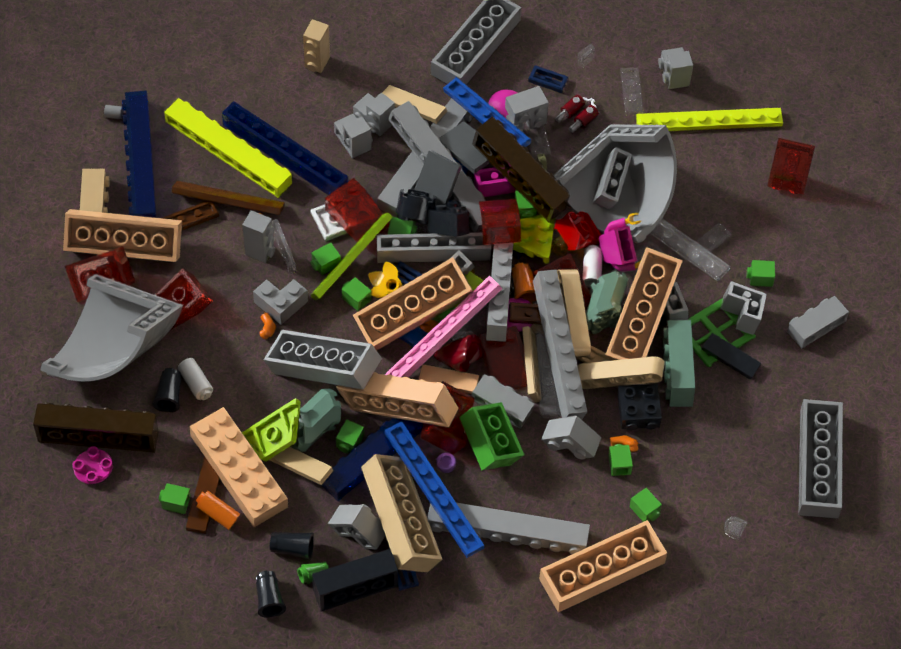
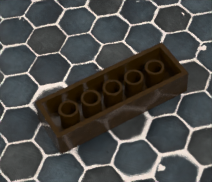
[472,116,570,223]
[33,402,159,453]

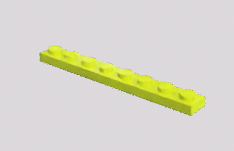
[636,108,783,131]

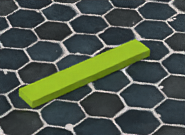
[311,213,393,300]

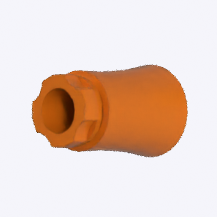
[512,262,537,304]

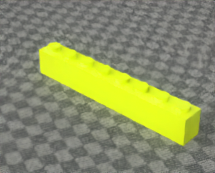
[164,98,292,198]

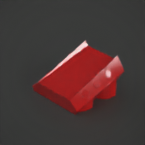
[554,211,602,250]

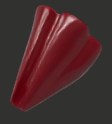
[433,334,483,373]

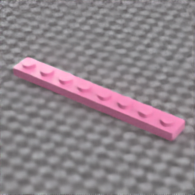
[385,276,502,378]

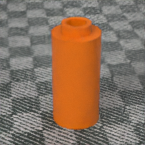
[196,491,241,530]

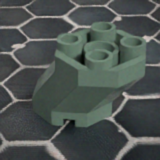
[586,271,628,334]
[290,388,341,452]

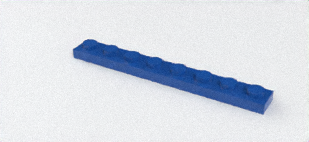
[385,421,484,558]

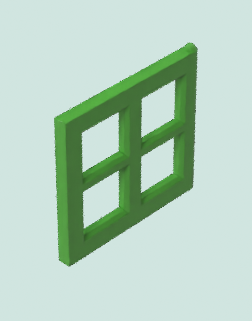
[688,298,756,367]

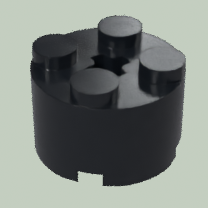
[396,189,437,224]

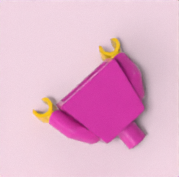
[598,213,641,271]

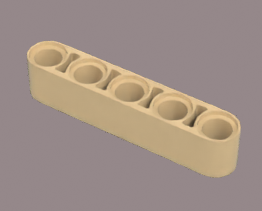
[557,269,591,357]
[577,357,665,389]

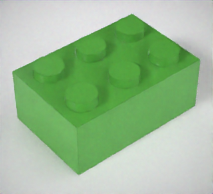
[459,402,524,471]

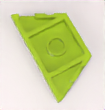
[513,215,556,264]
[242,398,301,461]

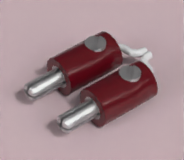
[555,95,599,133]

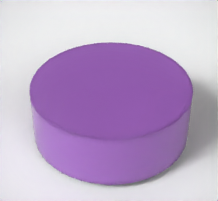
[436,453,456,473]

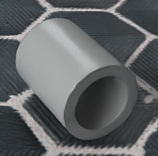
[104,105,123,119]

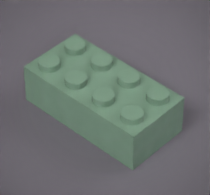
[662,320,695,407]

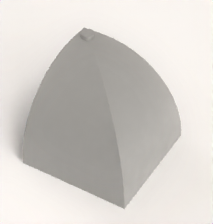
[554,124,677,243]
[41,274,183,381]

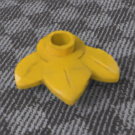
[368,262,402,298]

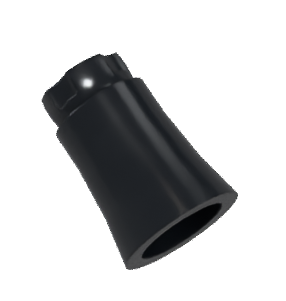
[152,368,181,412]
[269,532,314,560]
[256,570,286,618]

